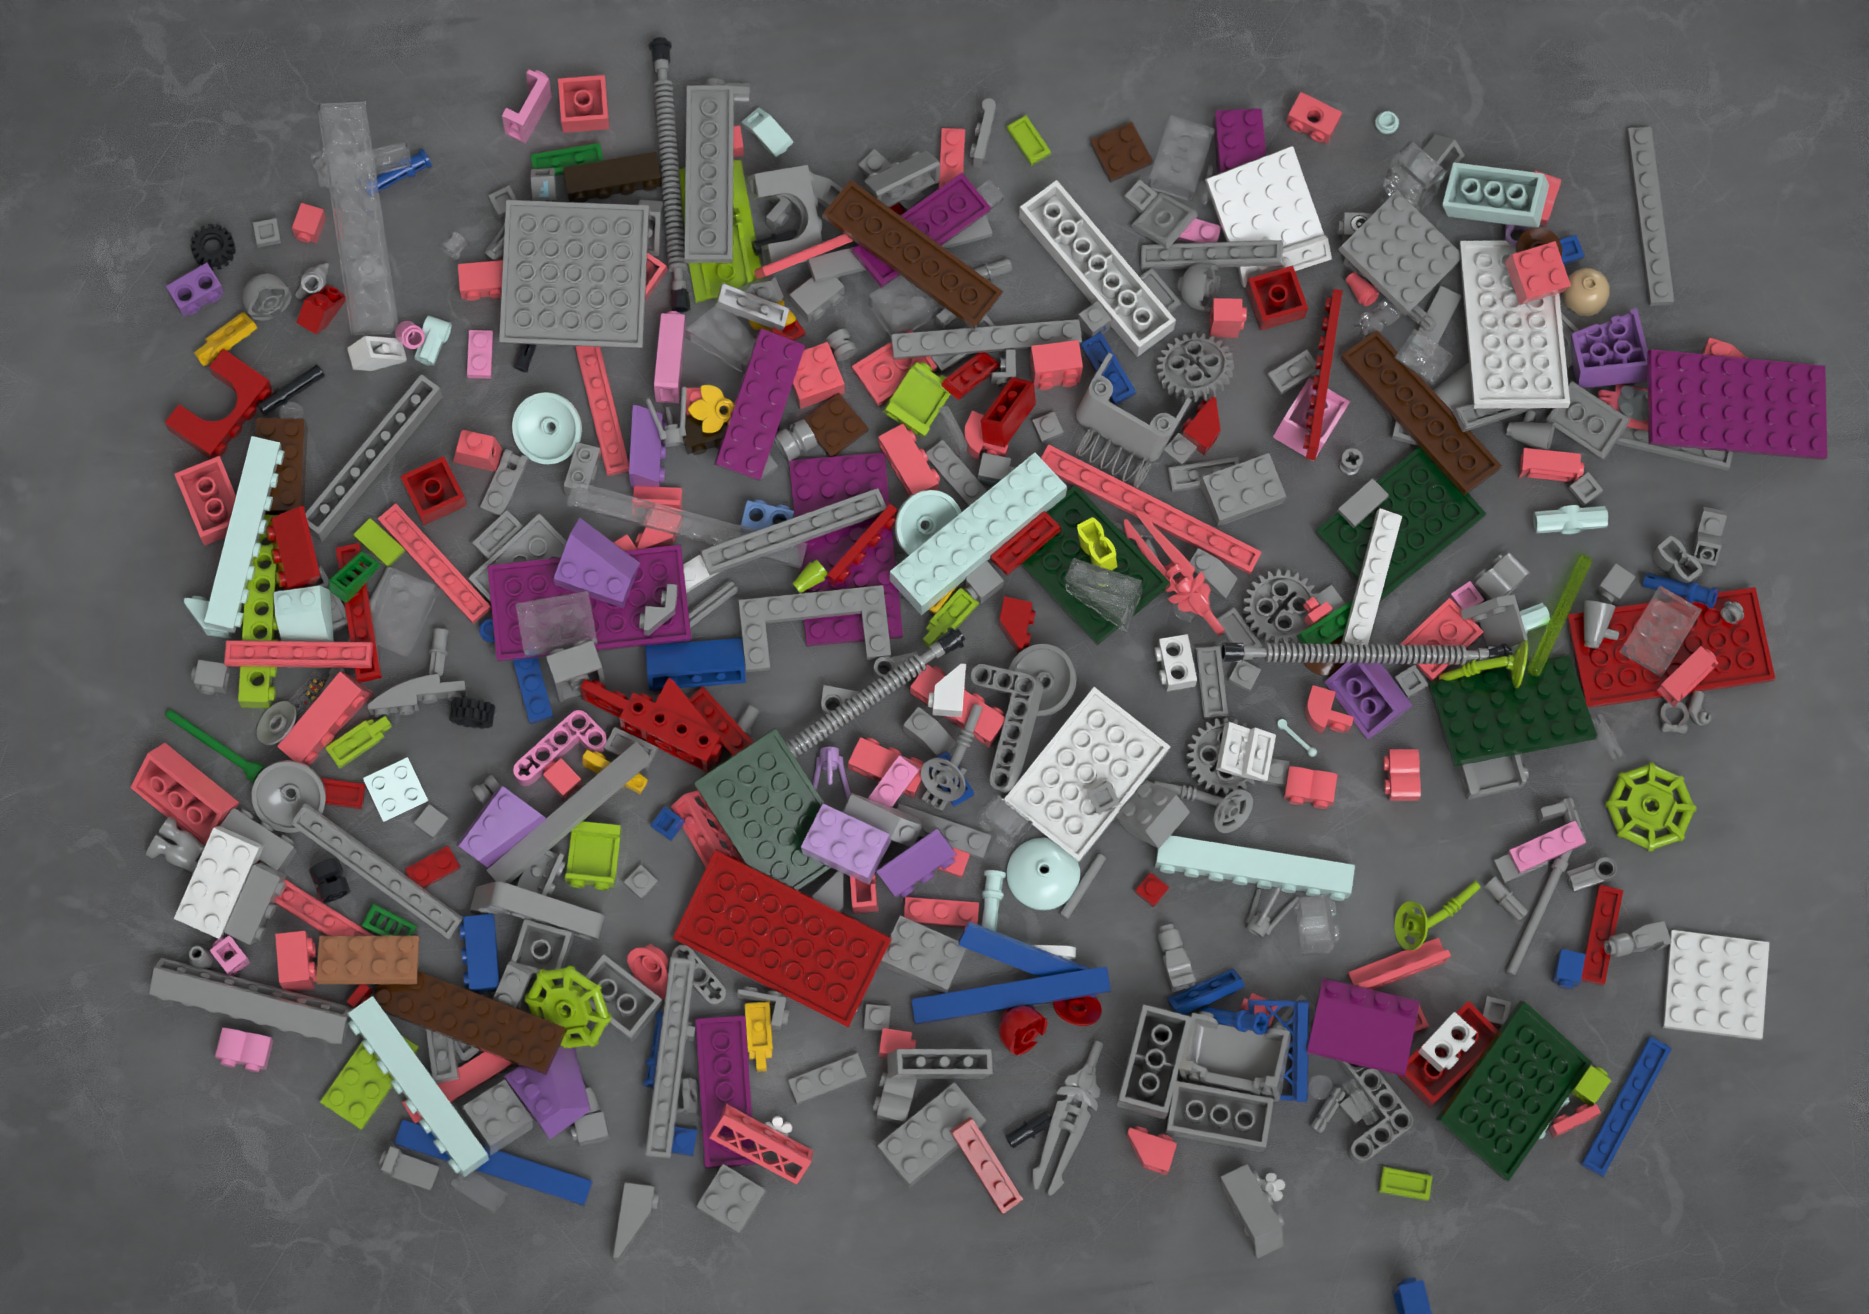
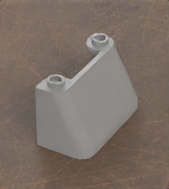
[1179,1012,1291,1102]

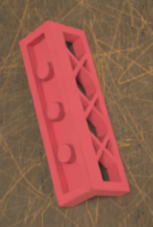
[671,790,745,868]
[1347,937,1451,990]
[709,1104,813,1185]

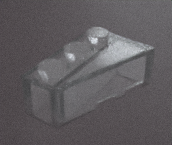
[1065,558,1143,634]

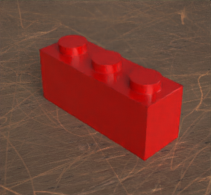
[981,377,1036,448]

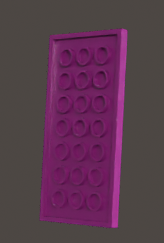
[1647,349,1828,460]
[789,452,903,647]
[487,545,691,662]

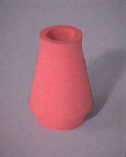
[1345,272,1379,306]

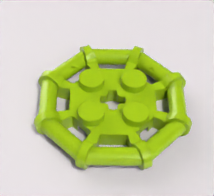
[1605,762,1697,852]
[525,965,611,1048]

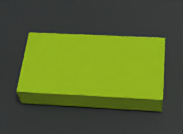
[1006,115,1051,166]
[353,518,405,567]
[1379,1167,1433,1201]

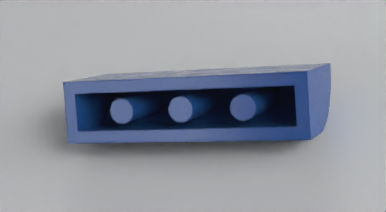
[645,638,746,691]

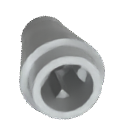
[188,946,213,969]

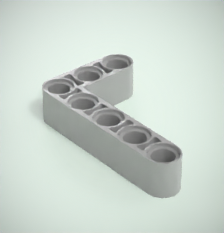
[971,664,1043,794]
[470,882,605,941]
[1336,1060,1413,1164]

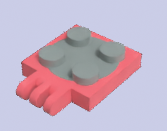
[1598,384,1648,431]

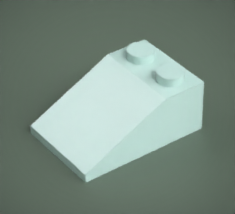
[274,586,334,668]

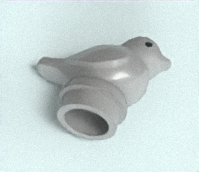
[295,263,329,299]

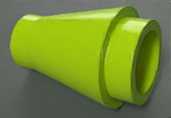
[792,559,828,594]

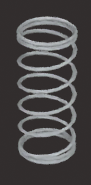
[1075,428,1152,489]

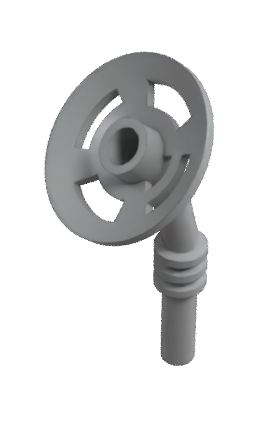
[921,704,983,801]
[1154,781,1253,833]

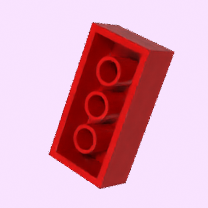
[1396,1001,1498,1109]

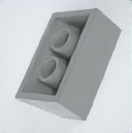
[864,150,940,207]

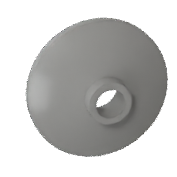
[257,701,296,745]

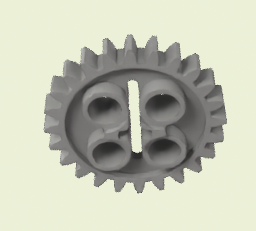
[1156,333,1234,402]
[1242,569,1321,645]
[1186,718,1255,797]

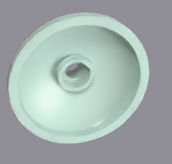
[512,392,582,464]
[895,490,962,555]
[1006,838,1080,910]

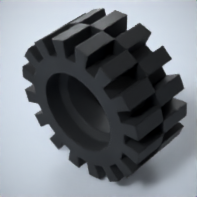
[190,224,236,270]
[449,698,495,729]

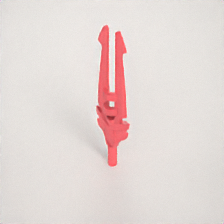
[1124,510,1226,636]

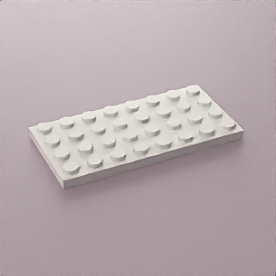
[1459,241,1570,409]

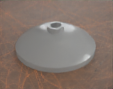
[1006,644,1076,716]
[252,760,326,833]

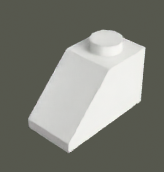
[347,336,407,371]
[928,664,966,717]

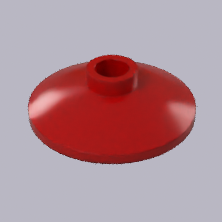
[1053,996,1102,1026]

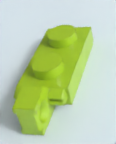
[922,588,979,649]
[325,716,392,769]

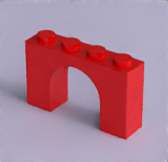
[164,349,272,459]

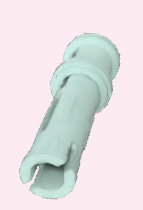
[982,870,1006,932]

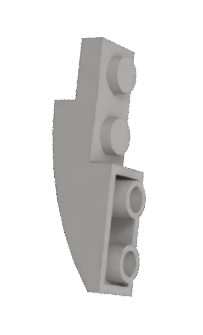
[368,674,467,718]

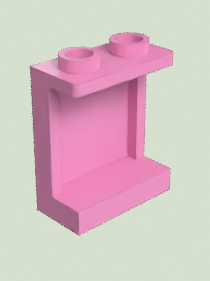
[502,69,552,144]

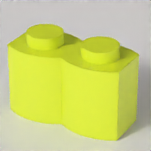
[1077,517,1117,575]

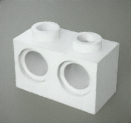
[1154,634,1197,691]
[1418,1012,1476,1072]

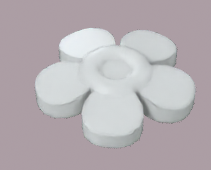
[765,1116,792,1137]
[1259,1173,1285,1201]

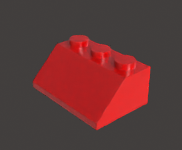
[266,506,320,590]

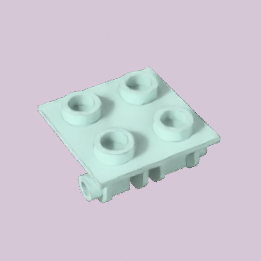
[363,757,428,822]

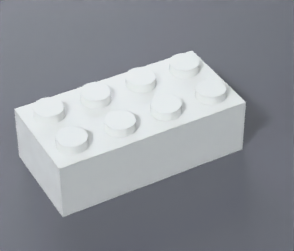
[174,826,264,939]

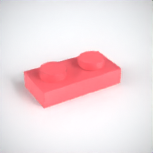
[1549,1103,1601,1138]

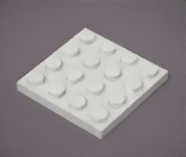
[1205,146,1324,268]
[1663,930,1769,1040]

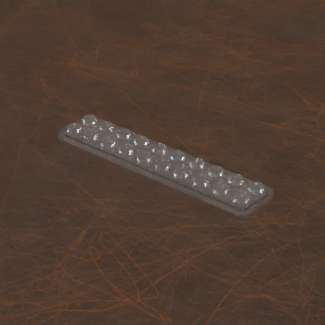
[317,102,398,336]

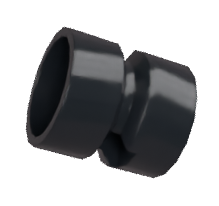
[309,858,351,903]

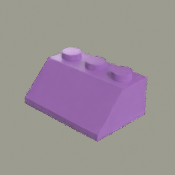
[629,405,668,489]
[1324,662,1413,739]
[876,829,957,898]

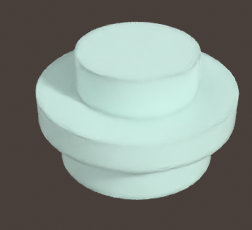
[1375,111,1399,134]

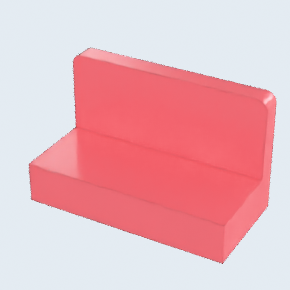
[632,486,682,514]

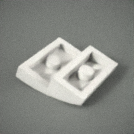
[1216,722,1276,781]

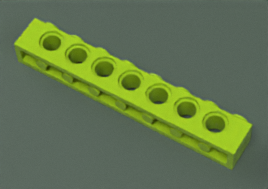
[238,515,279,708]

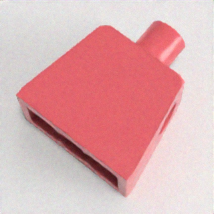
[453,430,503,472]

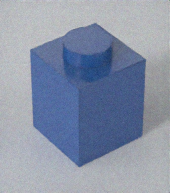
[1552,949,1586,989]

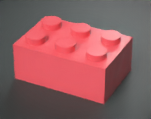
[174,456,236,546]

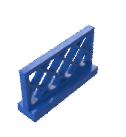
[1248,999,1309,1102]

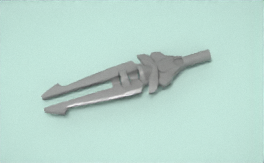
[1032,1041,1104,1196]

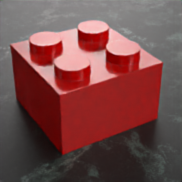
[1245,266,1308,331]
[400,456,467,526]

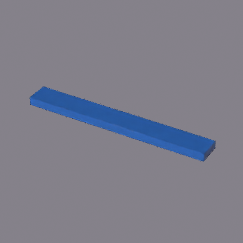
[911,966,1111,1025]
[394,1120,593,1206]

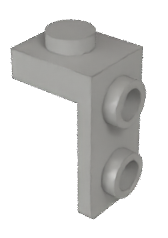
[766,196,791,231]
[737,987,790,1031]
[379,1146,439,1191]

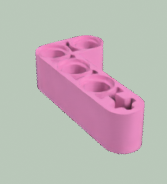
[513,710,607,786]

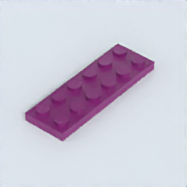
[852,173,991,288]
[714,329,805,481]
[696,1016,755,1169]

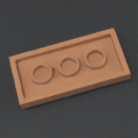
[316,936,420,984]

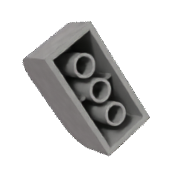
[1116,1004,1192,1119]

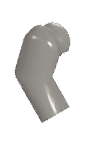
[1688,691,1711,726]

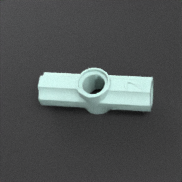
[1533,505,1608,534]

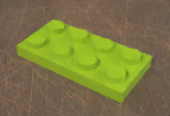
[320,1035,419,1131]

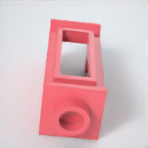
[1519,448,1584,483]
[1657,646,1718,707]

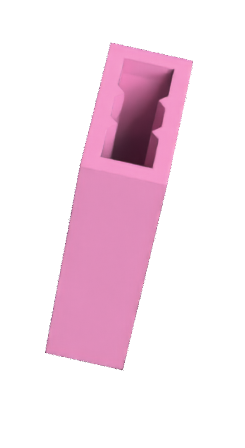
[654,311,686,403]

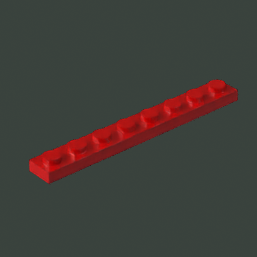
[1303,289,1343,460]

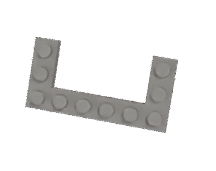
[739,585,891,672]

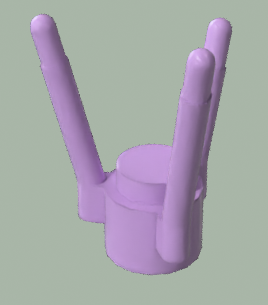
[812,747,850,799]

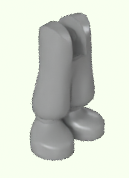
[146,816,205,873]

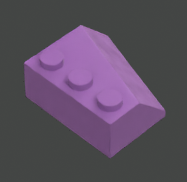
[1571,308,1648,388]
[553,517,640,609]
[456,785,546,868]
[504,1046,591,1139]

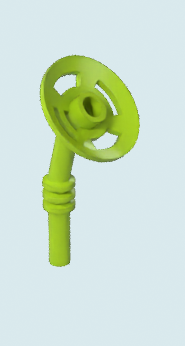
[1439,640,1528,688]
[1394,881,1481,950]

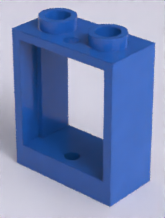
[1392,1277,1432,1314]

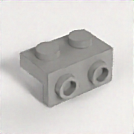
[516,850,565,897]

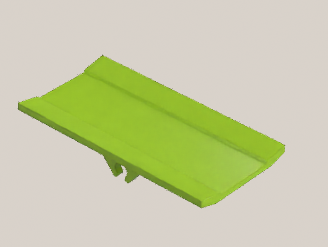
[679,160,763,303]

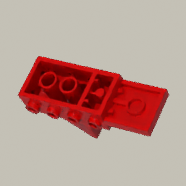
[580,678,723,773]

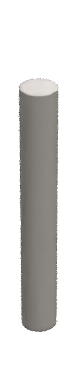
[1060,853,1106,920]

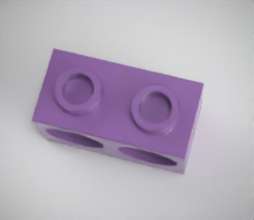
[166,263,225,317]

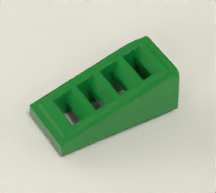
[328,551,380,603]
[360,904,417,936]

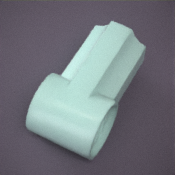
[414,316,452,366]
[1519,603,1551,634]

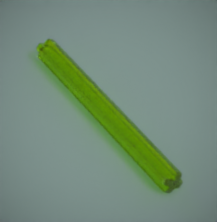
[1527,554,1592,676]

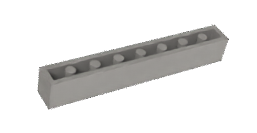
[305,374,442,542]
[149,958,353,1044]

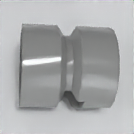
[774,419,817,462]

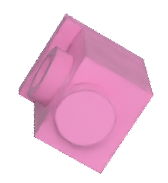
[209,935,250,976]

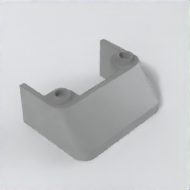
[1076,353,1192,463]

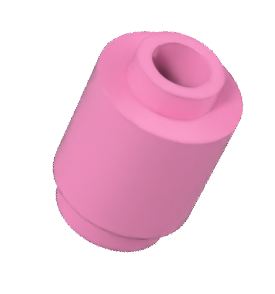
[395,321,425,349]

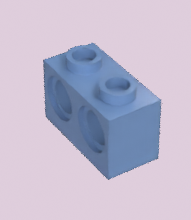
[740,499,794,535]

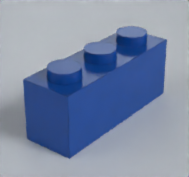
[460,914,500,994]

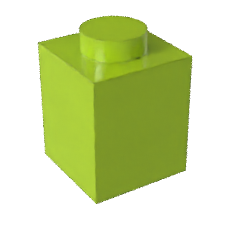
[1571,1066,1611,1107]

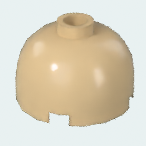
[1562,268,1610,316]

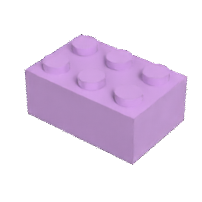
[801,804,891,885]

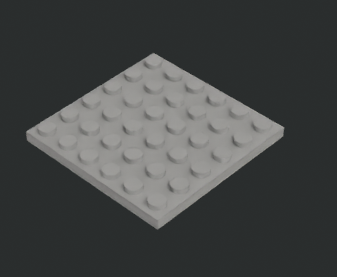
[499,200,650,349]

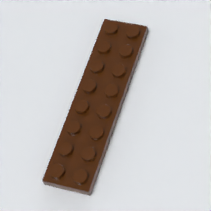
[822,180,1003,329]
[1340,330,1502,495]
[373,971,567,1075]

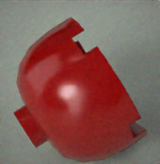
[998,1006,1048,1056]

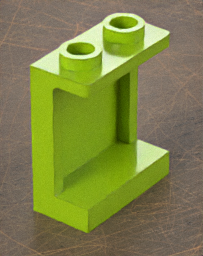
[882,362,950,438]
[565,821,622,891]

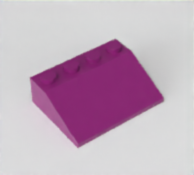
[1307,978,1420,1076]

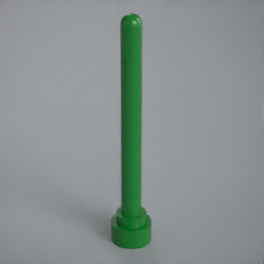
[165,710,266,783]

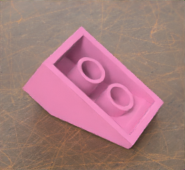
[1273,378,1350,461]

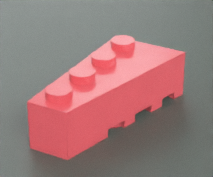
[277,671,374,765]

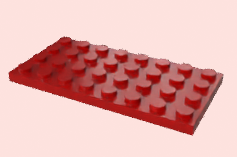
[1566,587,1776,708]
[673,849,893,1027]

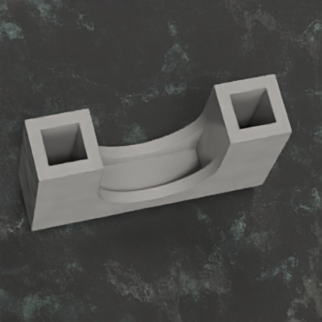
[747,165,826,265]

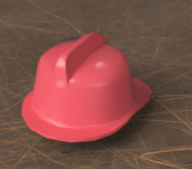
[627,944,668,1000]

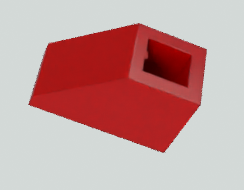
[296,285,347,334]
[1182,396,1221,455]
[999,597,1036,654]

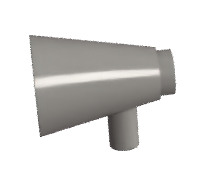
[1507,410,1555,450]
[1583,600,1619,649]

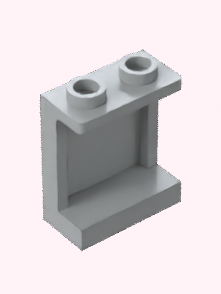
[1458,754,1529,800]

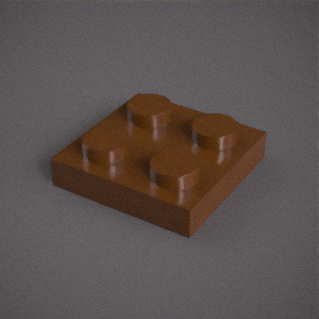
[1090,122,1153,183]
[804,393,869,457]

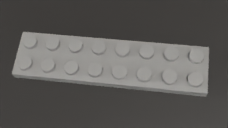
[685,85,734,263]

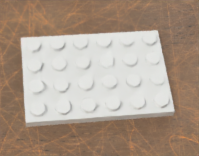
[1003,687,1171,862]

